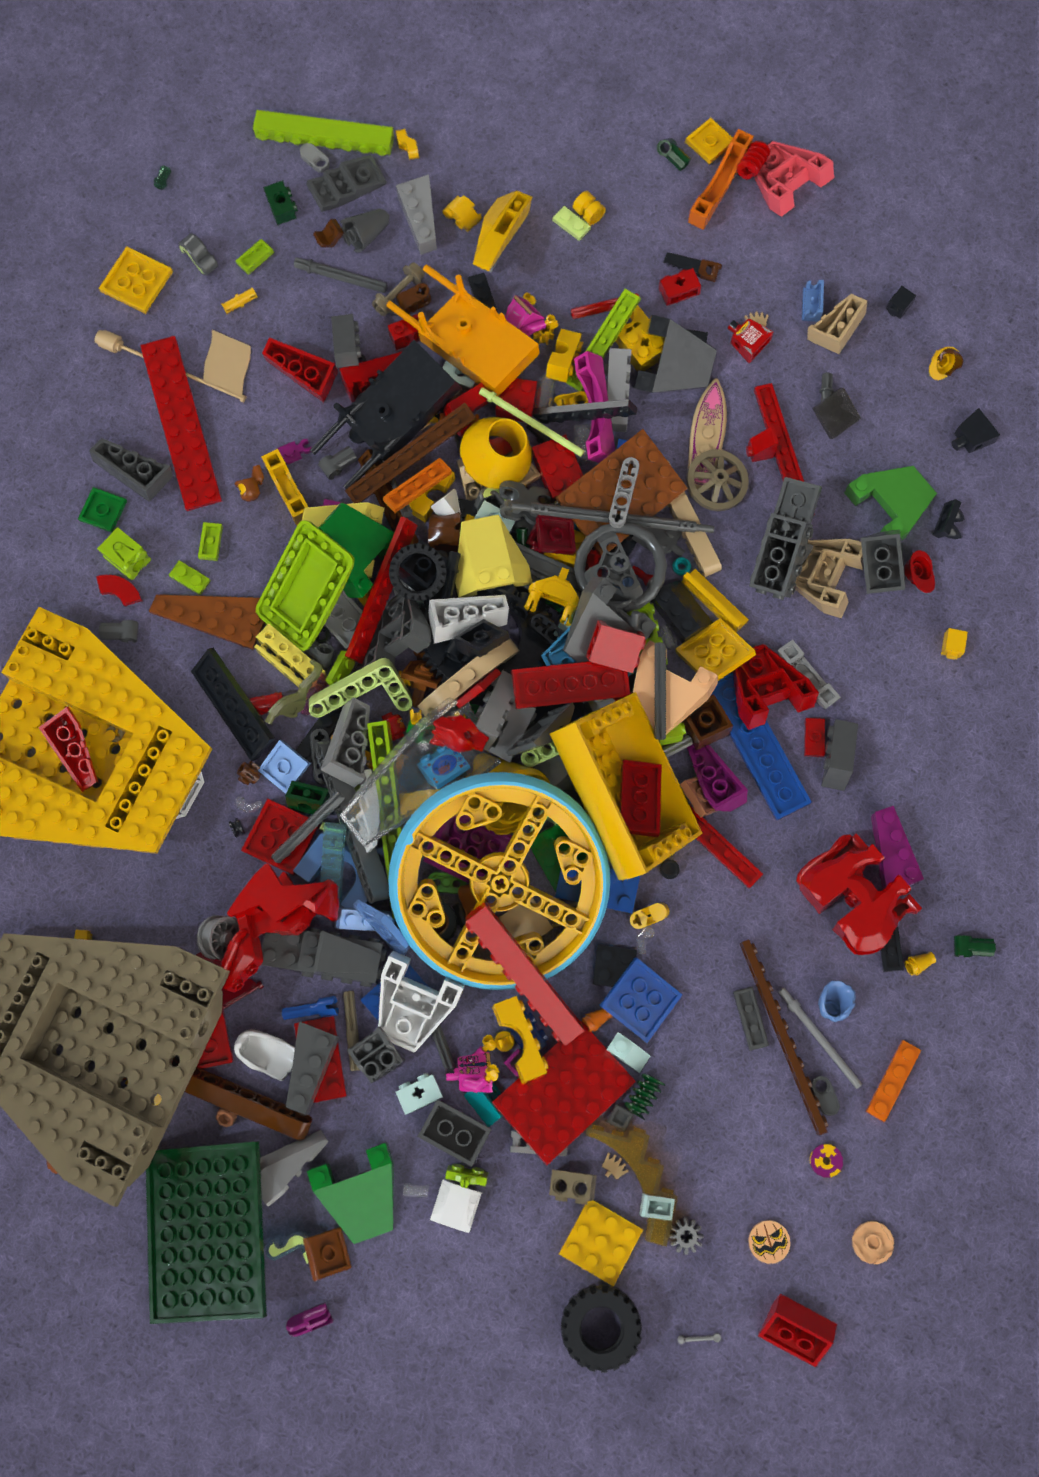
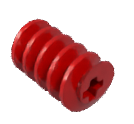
[736,141,771,180]

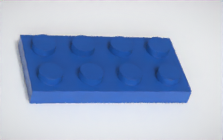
[555,868,640,913]

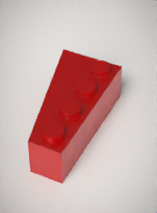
[262,337,339,403]
[339,351,403,403]

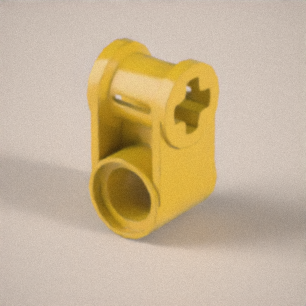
[554,391,589,406]

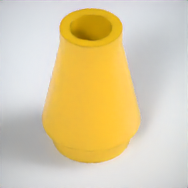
[904,952,936,976]

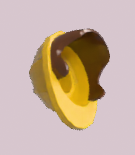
[929,346,964,380]

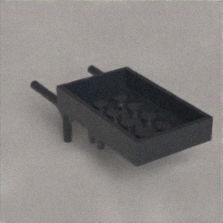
[310,340,462,489]

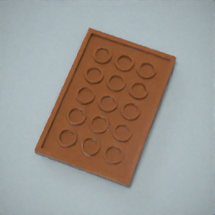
[556,429,688,557]

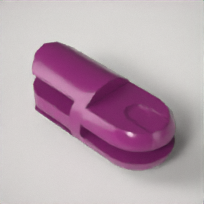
[286,1303,333,1337]

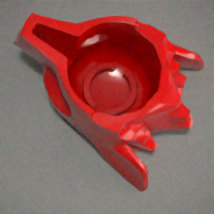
[429,715,489,753]

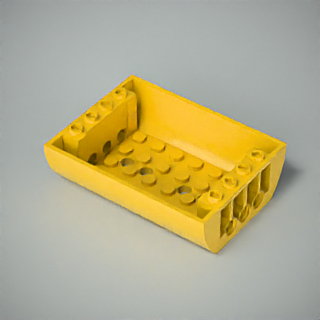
[550,692,703,880]

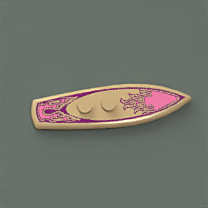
[688,378,727,490]

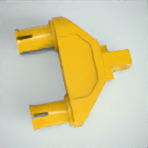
[524,567,580,626]

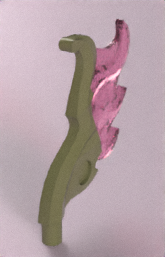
[265,659,329,725]

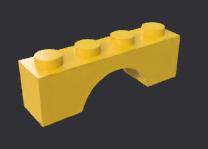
[261,449,308,526]
[492,996,548,1084]

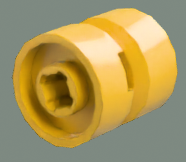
[572,191,606,226]

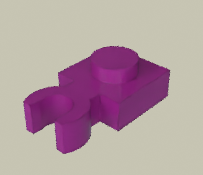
[278,439,311,465]

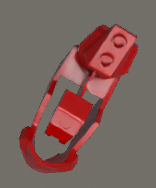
[220,863,340,993]

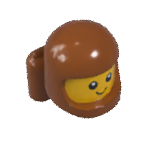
[235,465,264,502]

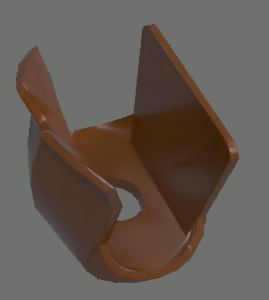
[428,512,463,553]

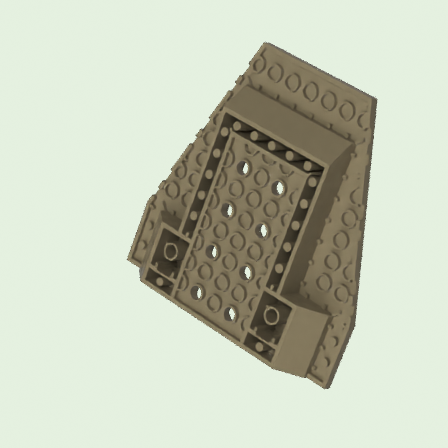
[0,933,230,1207]

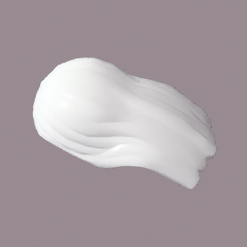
[234,1029,295,1081]

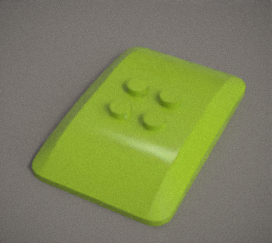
[256,520,354,651]

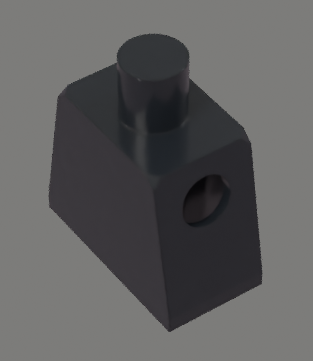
[951,408,1000,453]

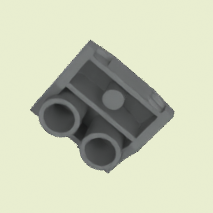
[347,1027,405,1083]

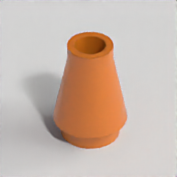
[582,1009,613,1032]

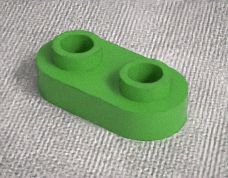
[427,872,466,894]

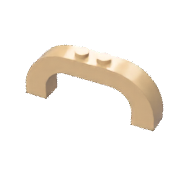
[418,639,520,722]

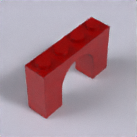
[443,382,513,456]

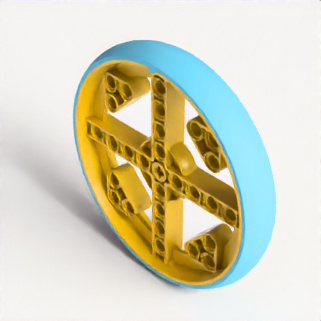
[388,772,610,990]

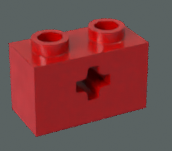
[659,268,701,306]

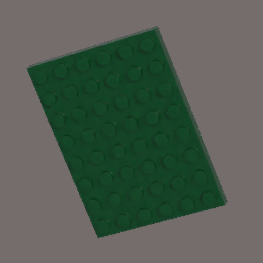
[146,1141,267,1324]

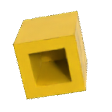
[941,628,968,660]

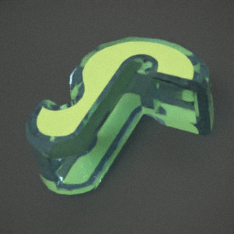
[266,1230,312,1267]

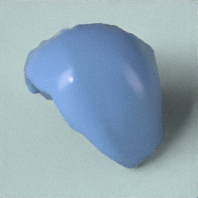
[818,980,856,1022]

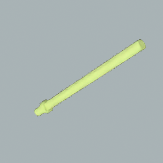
[479,387,585,457]

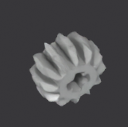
[668,1217,704,1255]

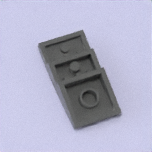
[306,155,387,212]

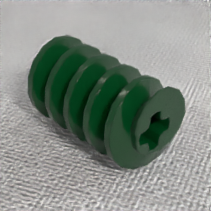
[625,1074,665,1121]

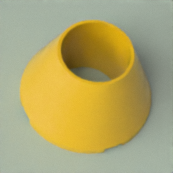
[460,417,532,489]

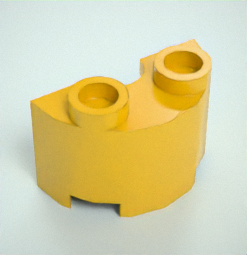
[442,195,482,232]

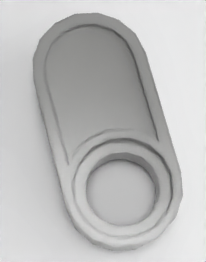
[300,143,330,173]

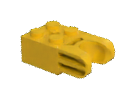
[615,305,664,371]

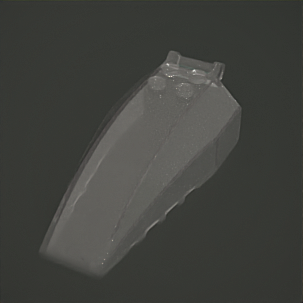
[339,697,502,847]

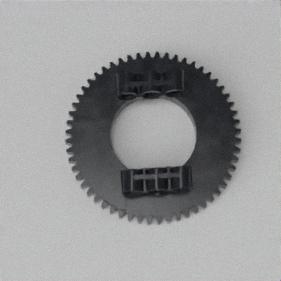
[420,584,556,700]

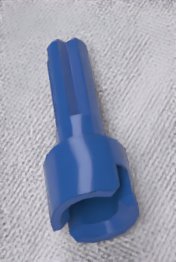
[282,995,339,1020]

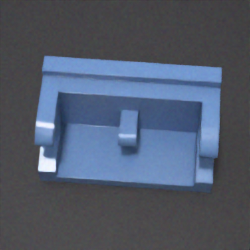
[802,280,824,322]

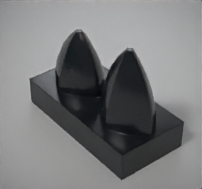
[933,499,965,539]

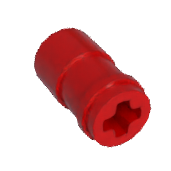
[249,692,284,715]

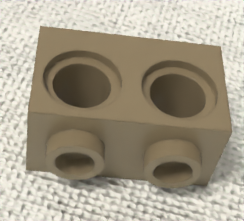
[549,1170,597,1205]

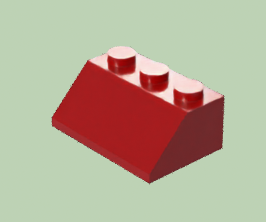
[758,1293,837,1367]

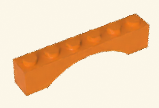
[688,129,754,230]

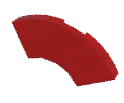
[96,575,142,606]

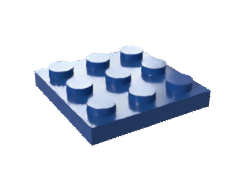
[599,957,682,1043]

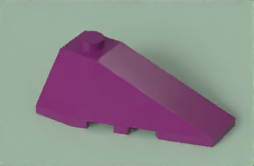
[687,744,748,812]

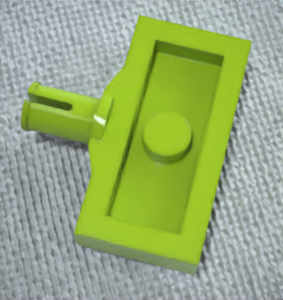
[445,1164,489,1188]

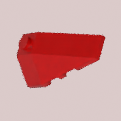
[38,706,98,792]

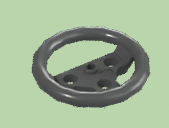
[574,522,667,612]

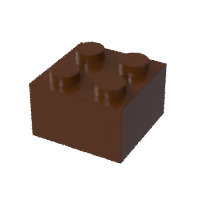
[681,694,733,750]

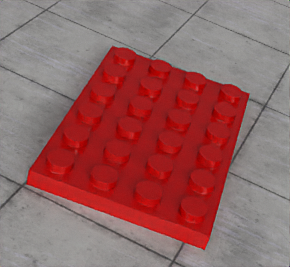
[492,1021,636,1166]

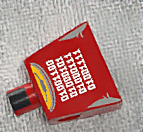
[728,319,774,364]

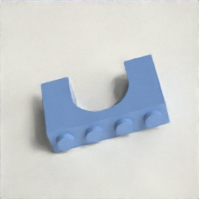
[293,833,369,909]

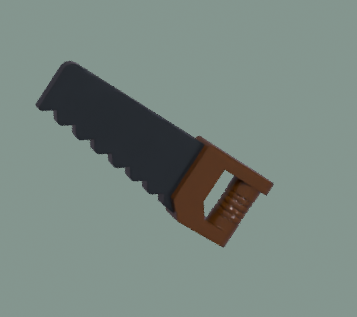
[664,252,722,282]

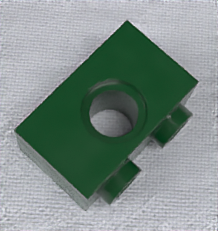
[263,180,298,225]
[285,780,330,815]

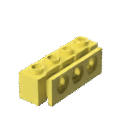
[254,623,327,690]

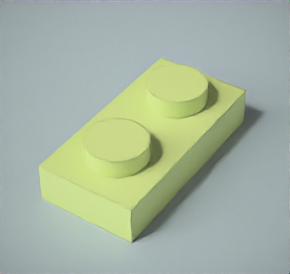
[553,206,591,241]

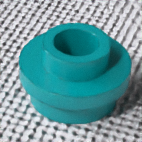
[672,557,691,576]

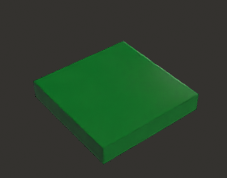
[78,487,127,533]

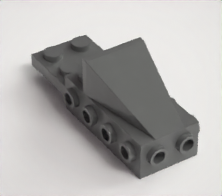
[749,477,822,600]
[261,928,387,988]

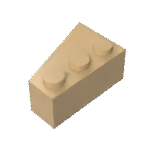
[807,294,867,354]

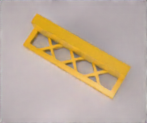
[682,569,749,632]

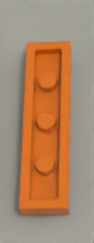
[383,458,452,513]
[865,1040,921,1122]

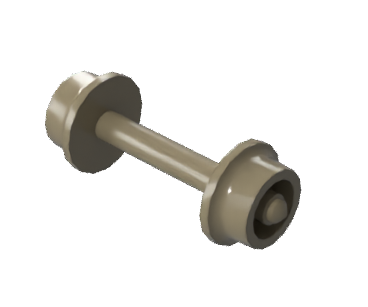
[372,262,425,316]

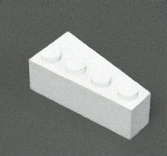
[428,595,509,644]

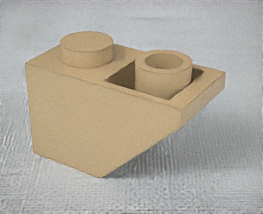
[456,459,483,500]

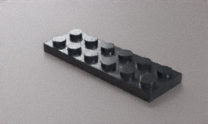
[191,647,275,762]

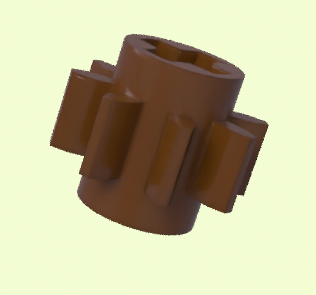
[237,761,261,786]

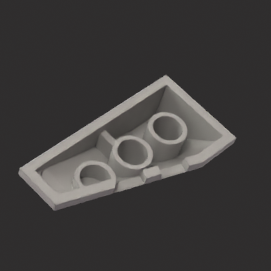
[260,1130,328,1207]

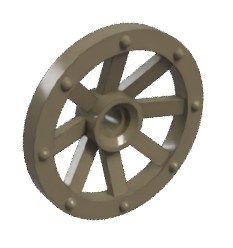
[686,449,749,511]

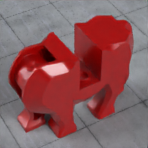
[796,833,922,955]

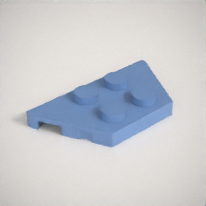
[353,899,410,955]

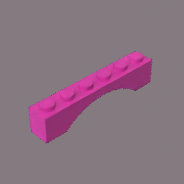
[574,351,616,463]

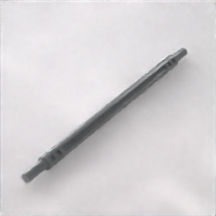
[511,502,714,533]

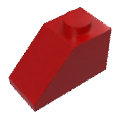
[746,426,779,462]

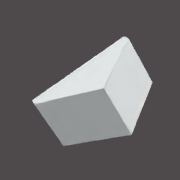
[431,489,462,520]

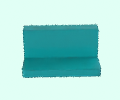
[464,1081,503,1127]

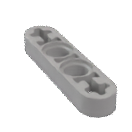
[609,457,639,528]

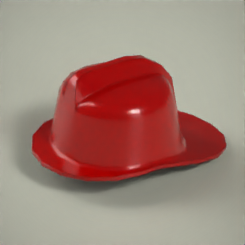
[904,550,935,593]

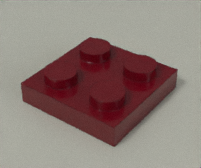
[536,515,576,556]

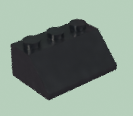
[650,580,713,644]

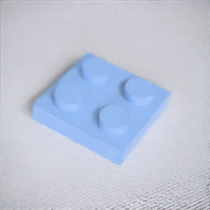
[258,740,311,794]

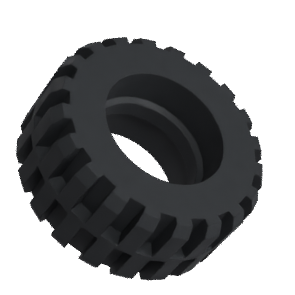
[561,1284,642,1373]

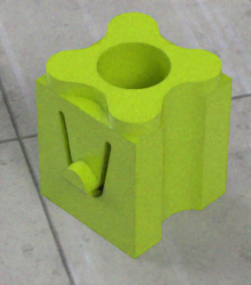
[97,527,151,580]

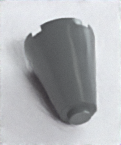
[340,208,390,253]

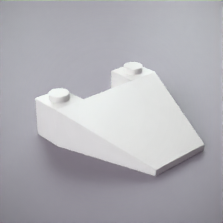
[378,951,465,1053]

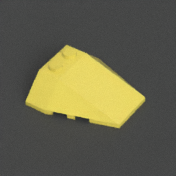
[455,514,533,598]

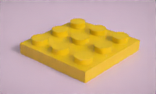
[99,246,173,314]
[675,618,756,681]
[559,1201,643,1287]

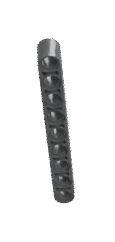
[314,739,390,903]

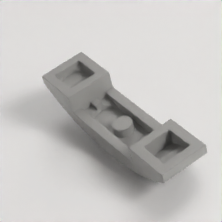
[777,640,841,709]

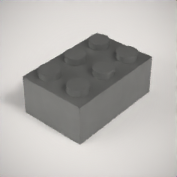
[417,1099,492,1167]

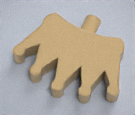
[744,311,769,327]
[602,1153,629,1179]

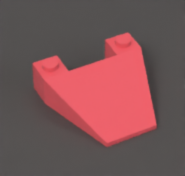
[754,141,834,217]

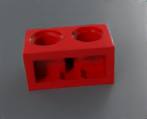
[387,313,421,350]

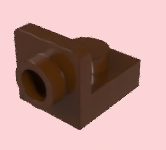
[313,219,344,247]

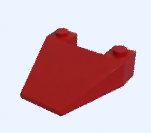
[732,644,819,730]

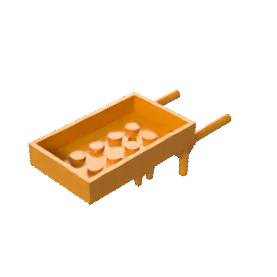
[386,264,540,396]

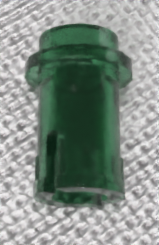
[153,166,171,190]

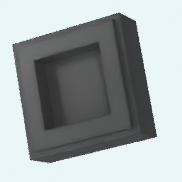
[606,1104,634,1132]

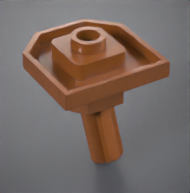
[400,660,442,708]

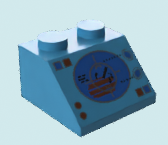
[417,746,471,790]

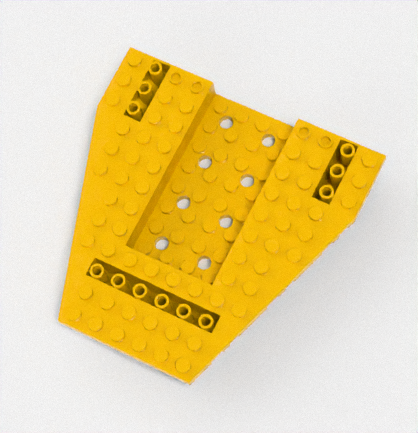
[0,607,212,854]

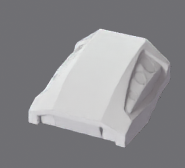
[430,1180,482,1233]

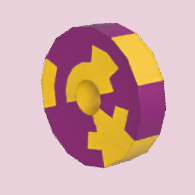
[810,1144,843,1178]

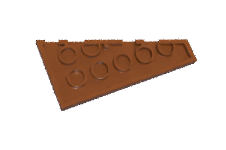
[149,595,265,650]

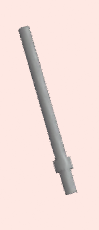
[778,987,862,1089]

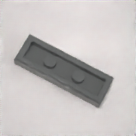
[733,987,769,1051]

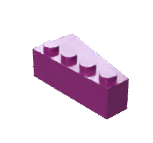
[871,806,924,890]

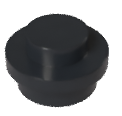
[660,860,680,879]

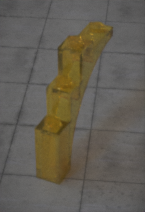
[586,1124,678,1247]

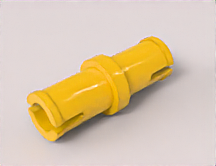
[221,287,258,314]

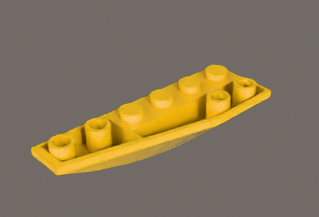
[473,190,532,271]

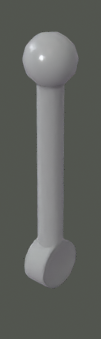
[677,1333,721,1344]

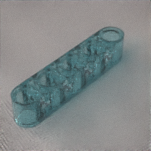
[320,822,346,907]

